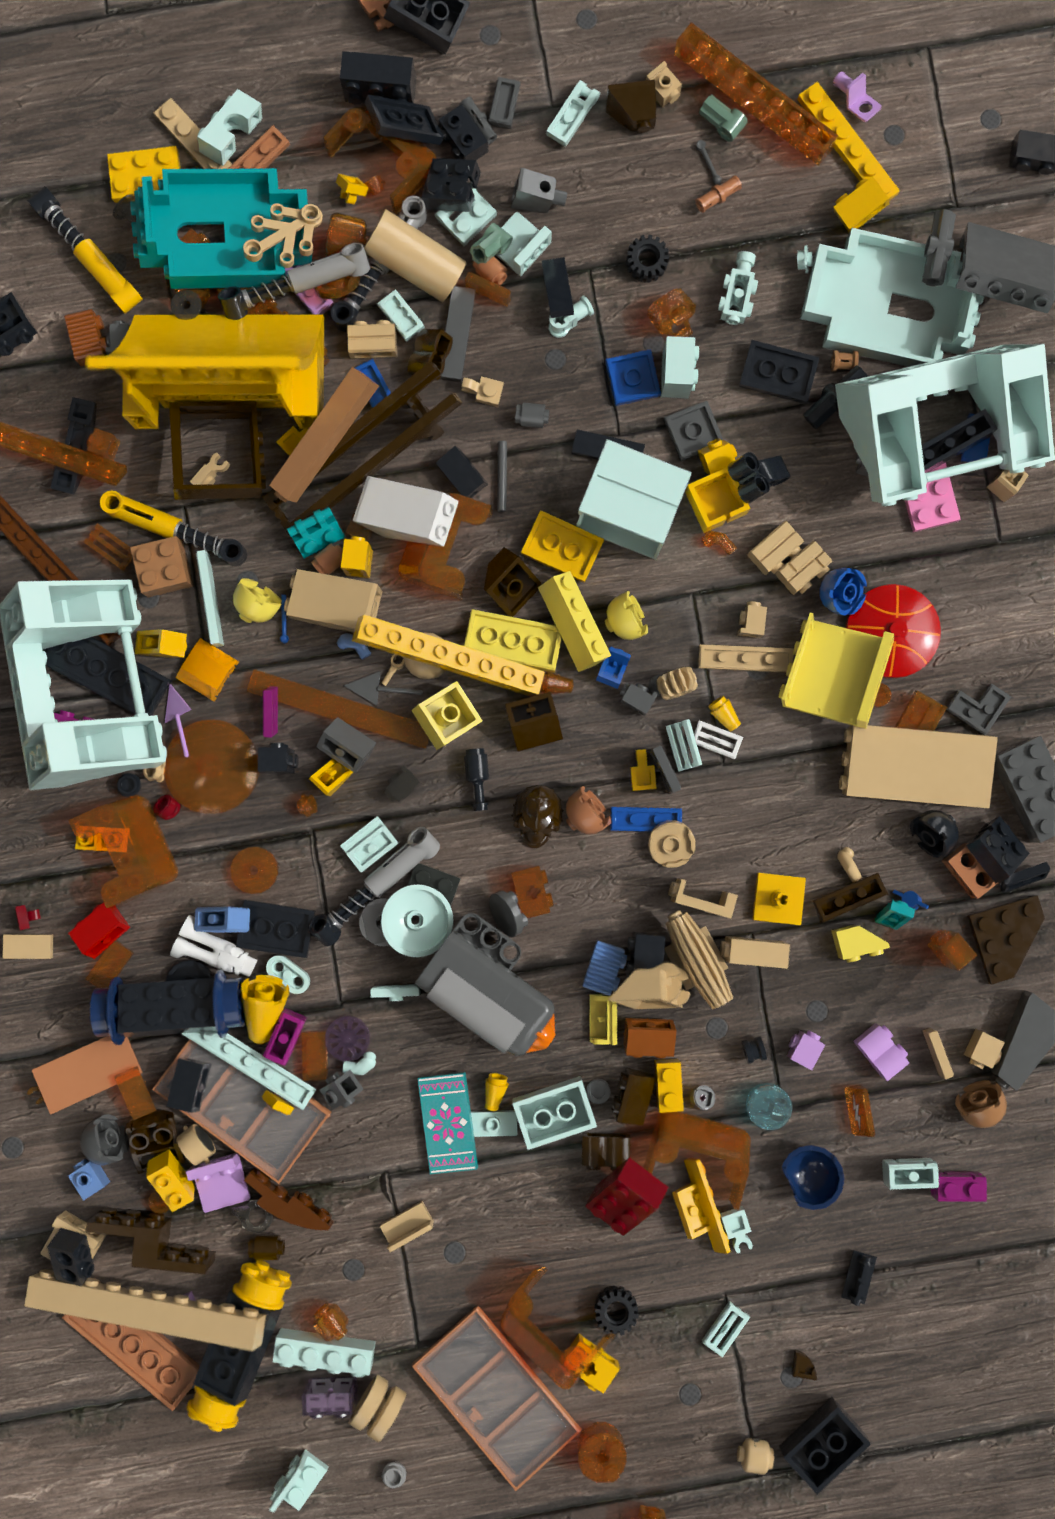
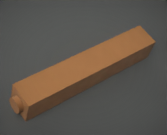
[269,367,379,502]

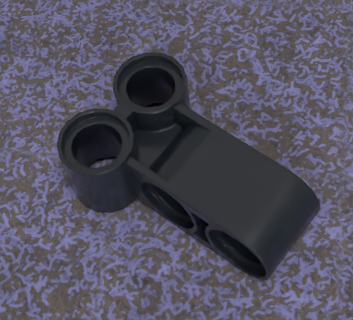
[728,452,791,503]

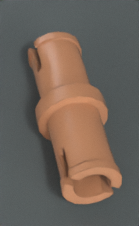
[695,176,742,213]

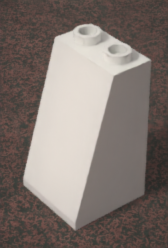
[353,476,459,547]

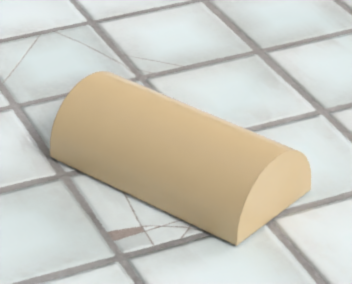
[364,209,466,302]

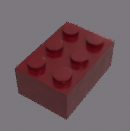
[585,1157,669,1236]

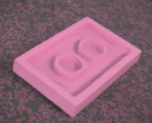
[905,463,961,532]

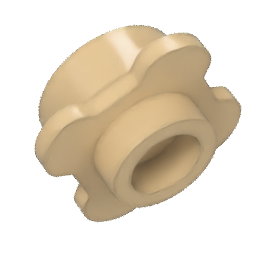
[143,762,166,782]

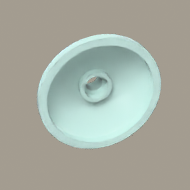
[381,885,453,957]

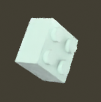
[661,336,699,399]

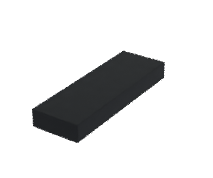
[542,257,574,318]
[572,429,645,460]

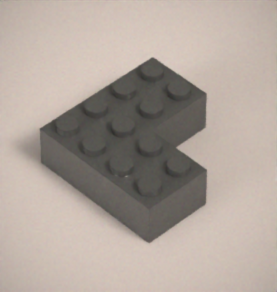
[994,736,1055,843]

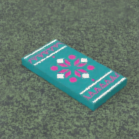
[417,1072,478,1174]

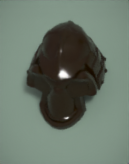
[511,785,564,848]

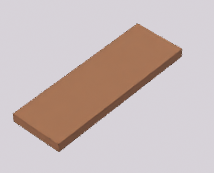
[62,1281,200,1411]

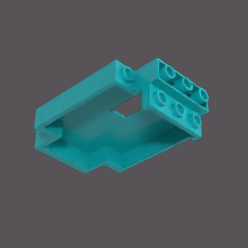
[130,168,312,289]

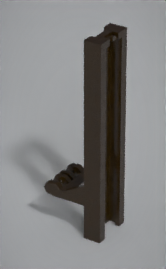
[262,362,462,536]

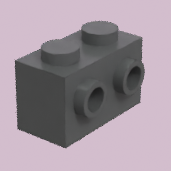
[316,717,376,774]

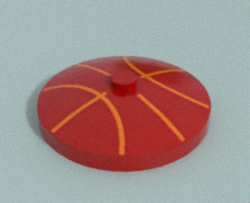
[845,584,941,679]

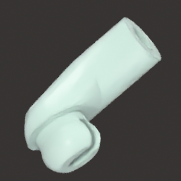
[342,1052,376,1075]

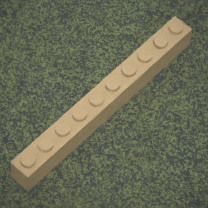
[25,1270,266,1351]

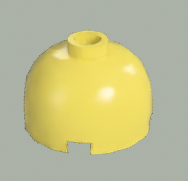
[233,578,282,623]
[605,591,648,640]

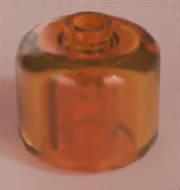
[325,213,370,257]

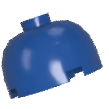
[820,568,867,616]

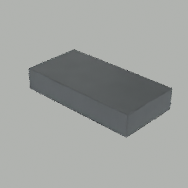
[488,77,521,129]

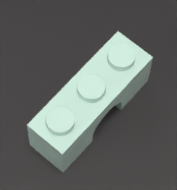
[197,89,262,166]

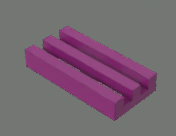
[263,686,278,738]

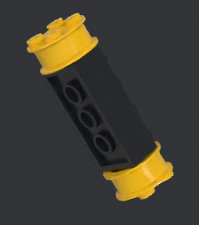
[186,1260,292,1432]

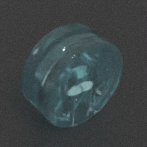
[745,1083,792,1130]

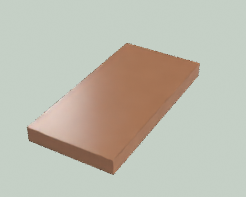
[32,1036,143,1115]

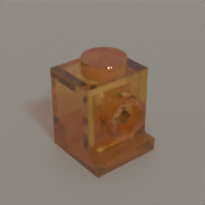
[87,428,120,463]

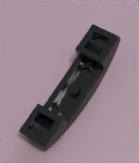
[50,397,97,495]

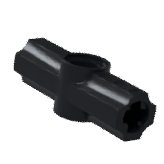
[803,365,868,429]

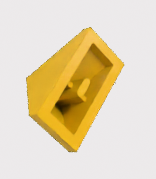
[309,759,354,796]

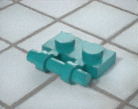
[287,507,345,558]

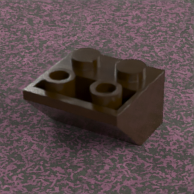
[505,692,563,752]
[611,1067,656,1125]

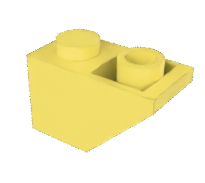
[831,925,890,962]

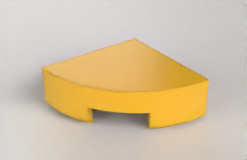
[262,1090,294,1115]

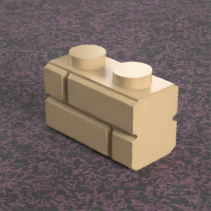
[347,320,397,359]
[747,521,804,575]
[776,540,833,595]

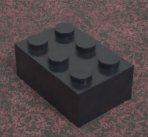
[384,0,470,55]
[340,51,416,105]
[779,1396,871,1495]

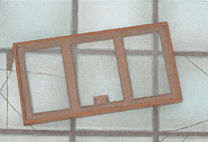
[152,1039,331,1184]
[412,1305,582,1491]

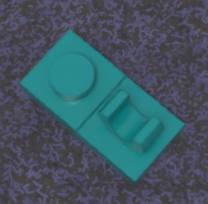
[874,900,915,930]

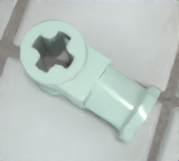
[549,296,594,338]

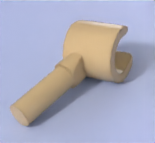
[381,654,405,686]

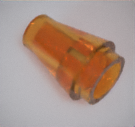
[540,671,573,694]

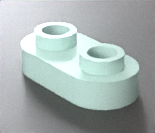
[266,955,310,994]

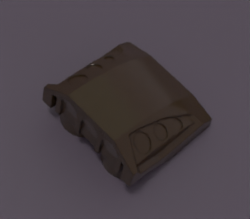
[125,1110,186,1174]

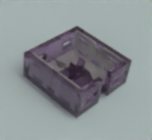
[302,1377,358,1419]

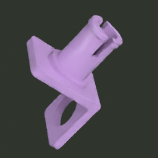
[833,71,881,122]

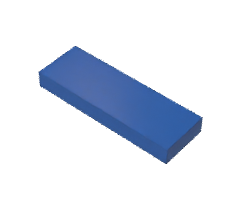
[610,807,682,832]

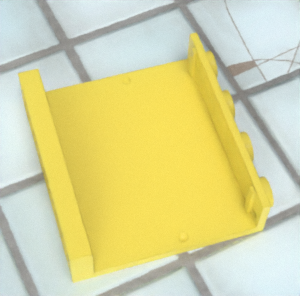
[779,613,894,729]

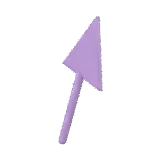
[165,684,191,757]

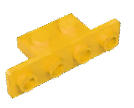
[672,1158,730,1254]

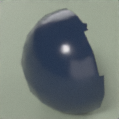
[782,1145,845,1210]

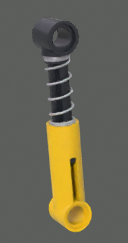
[27,186,143,314]
[100,490,247,566]

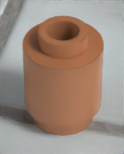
[473,257,507,287]
[311,543,343,575]

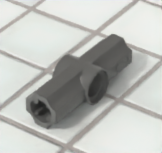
[922,209,956,286]

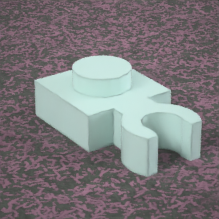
[720,1206,752,1253]

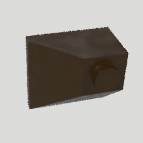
[605,79,656,133]
[484,547,542,617]

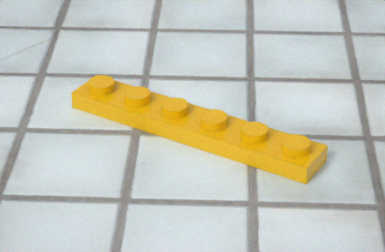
[797,82,900,201]

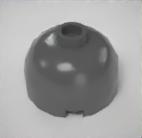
[80,1114,128,1166]

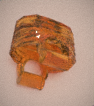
[647,288,696,337]

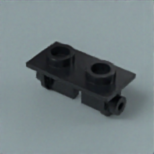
[841,1250,877,1306]

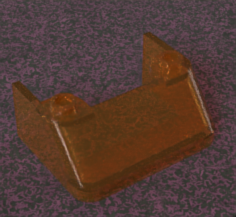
[323,106,436,214]
[644,1111,751,1210]
[500,1266,615,1389]

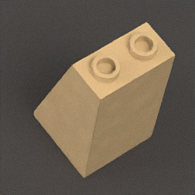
[284,569,382,633]

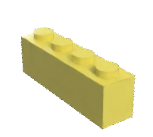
[538,571,611,672]

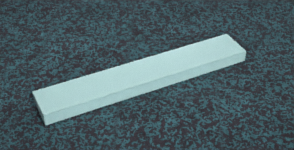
[181,1031,316,1110]

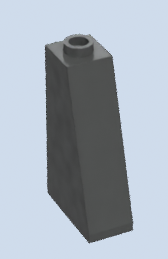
[991,990,1055,1091]

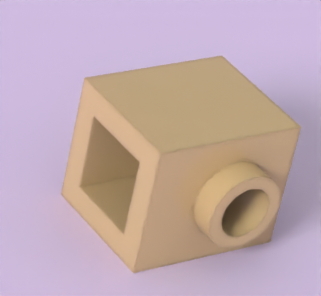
[964,1029,1005,1069]

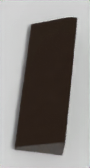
[812,873,888,923]

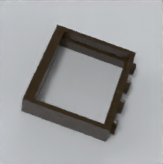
[169,401,266,500]

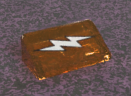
[844,1085,875,1137]

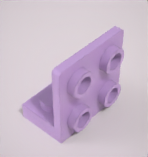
[186,1153,251,1213]

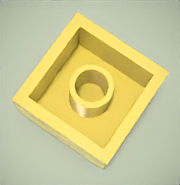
[411,681,482,750]

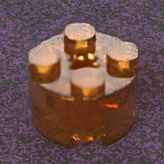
[577,1422,627,1483]

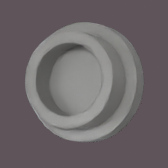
[382,1462,406,1488]

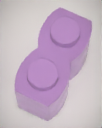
[853,1023,909,1081]

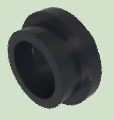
[117,773,141,797]

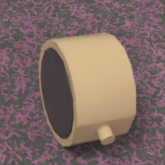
[177,1124,216,1166]

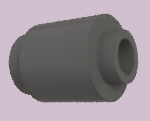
[515,402,550,428]

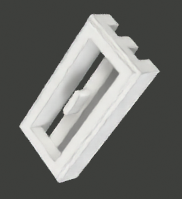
[694,720,743,759]

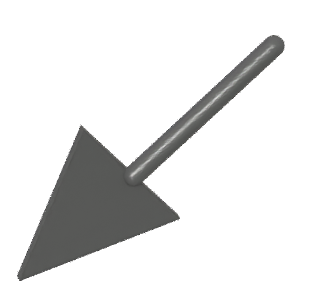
[344,671,423,706]

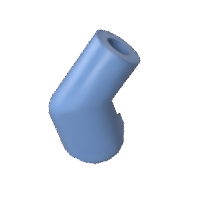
[337,633,371,660]

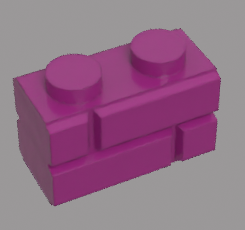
[263,1008,307,1066]
[930,1171,987,1202]

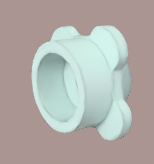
[797,245,813,273]

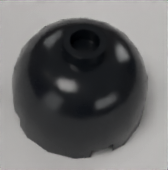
[910,810,959,858]

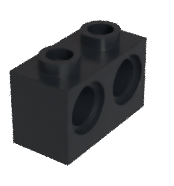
[47,1228,95,1287]

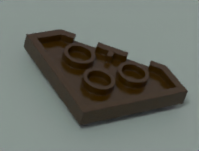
[967,895,1045,985]

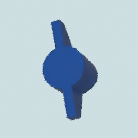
[893,890,929,910]

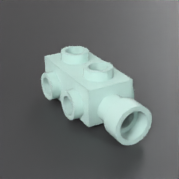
[718,251,758,325]

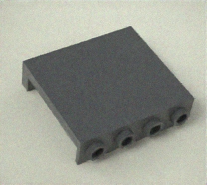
[956,222,1055,314]

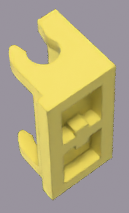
[590,994,617,1045]

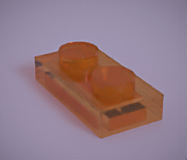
[301,1031,328,1081]

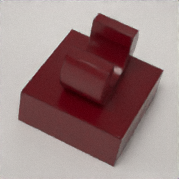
[15,905,41,931]

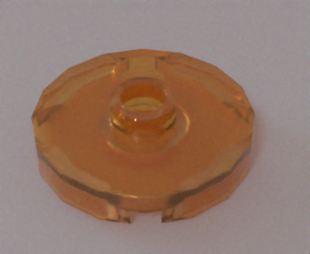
[315,276,360,299]
[230,847,279,894]

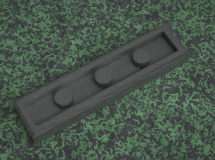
[439,286,476,382]

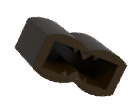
[407,329,453,380]
[582,1132,631,1171]

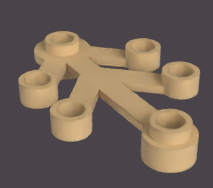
[243,203,323,268]

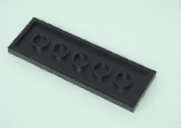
[42,637,172,716]

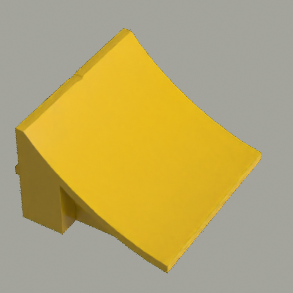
[87,315,324,429]

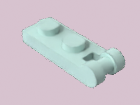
[546,80,600,147]

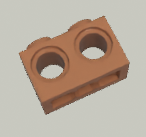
[942,843,998,899]

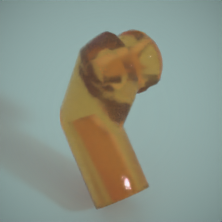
[701,530,737,555]

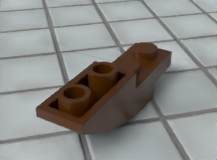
[244,1168,334,1231]

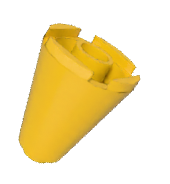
[240,975,289,1044]

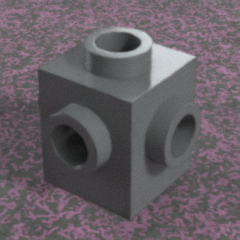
[320,1070,364,1110]

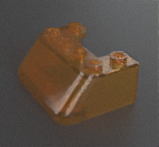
[398,493,492,601]
[68,795,178,908]

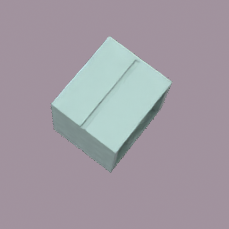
[576,440,691,560]

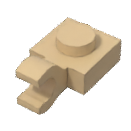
[461,377,504,407]
[190,453,230,485]

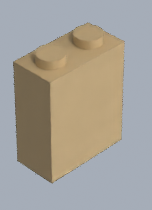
[720,936,790,969]

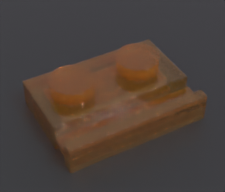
[895,690,947,731]

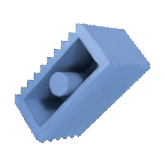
[194,906,250,933]
[582,940,627,996]

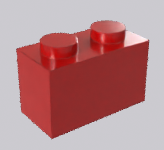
[68,901,131,959]

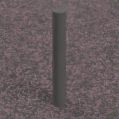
[497,441,507,512]

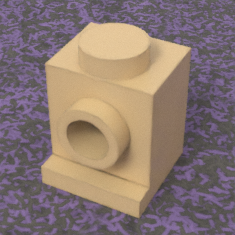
[646,61,682,108]
[737,602,767,638]

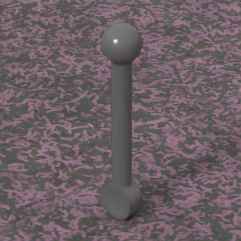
[696,140,722,184]

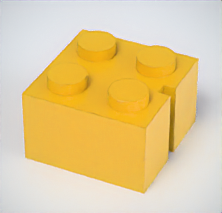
[685,467,750,533]

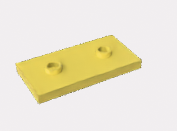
[464,609,562,673]

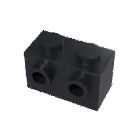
[439,104,489,160]
[258,743,299,774]

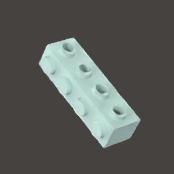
[273,1328,376,1377]

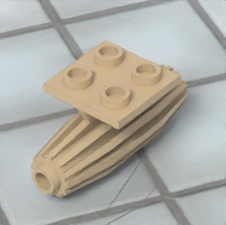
[664,910,733,1009]

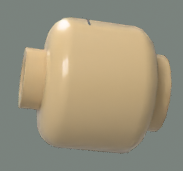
[737,1438,774,1475]

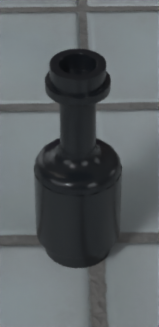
[464,748,489,811]

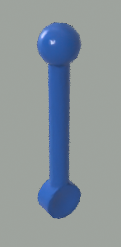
[280,595,289,644]

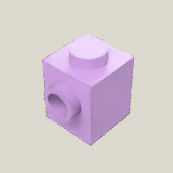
[787,1030,825,1070]

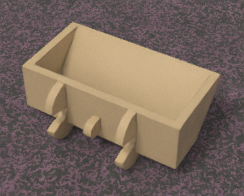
[609,963,690,1010]

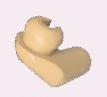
[838,847,862,883]

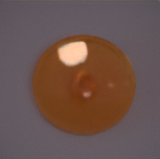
[164,720,259,814]

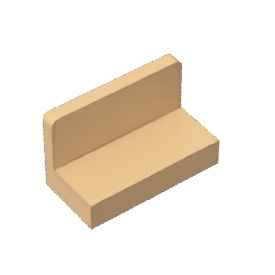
[380,1201,434,1252]

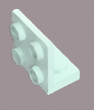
[496,212,552,277]
[269,1449,329,1513]

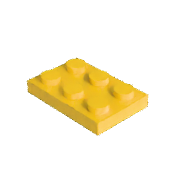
[107,146,180,203]
[521,510,604,583]

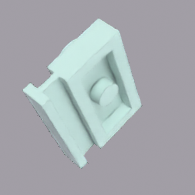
[340,816,399,873]

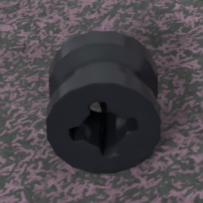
[742,1036,767,1064]

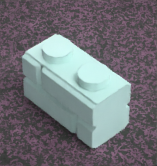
[882,1158,939,1189]

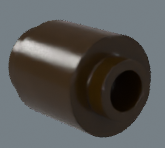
[248,1235,285,1260]

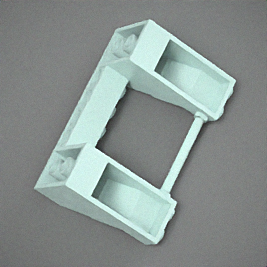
[835,344,1055,506]
[0,580,167,790]

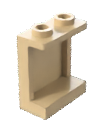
[668,878,738,919]

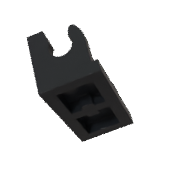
[436,446,489,499]
[166,1058,211,1113]

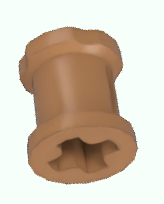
[831,350,859,372]

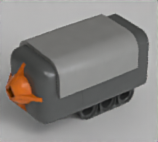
[415,913,555,1056]

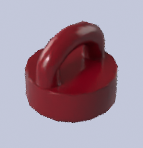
[153,794,181,820]

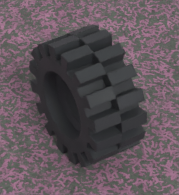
[626,235,669,283]
[594,1286,639,1336]

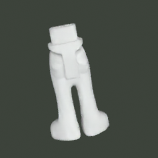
[170,915,257,977]

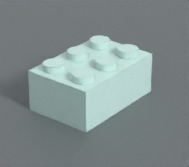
[513,1076,597,1150]

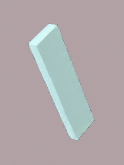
[196,550,224,647]

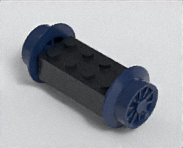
[90,970,246,1045]

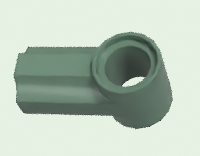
[699,95,748,142]
[470,223,513,264]

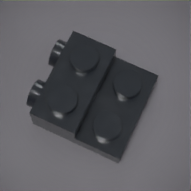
[0,292,38,357]

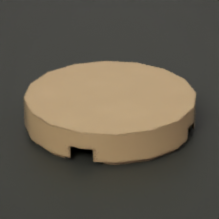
[648,820,695,868]

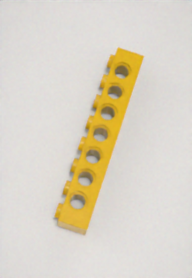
[352,615,545,696]

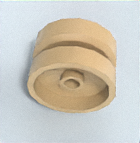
[348,1374,406,1443]

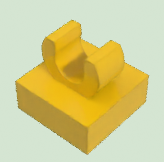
[336,174,368,204]

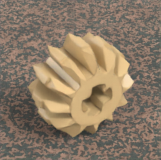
[657,667,698,700]

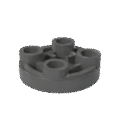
[489,890,528,937]

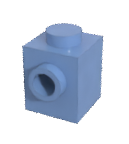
[68,1158,110,1200]

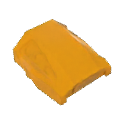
[176,638,239,702]

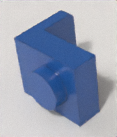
[596,647,631,689]

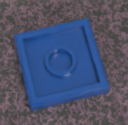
[605,349,661,406]

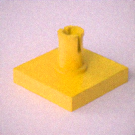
[752,873,806,925]

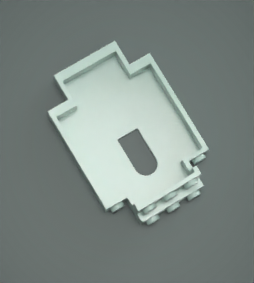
[800,228,985,367]

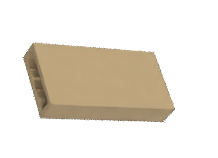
[839,725,998,808]

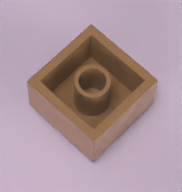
[130,536,193,598]

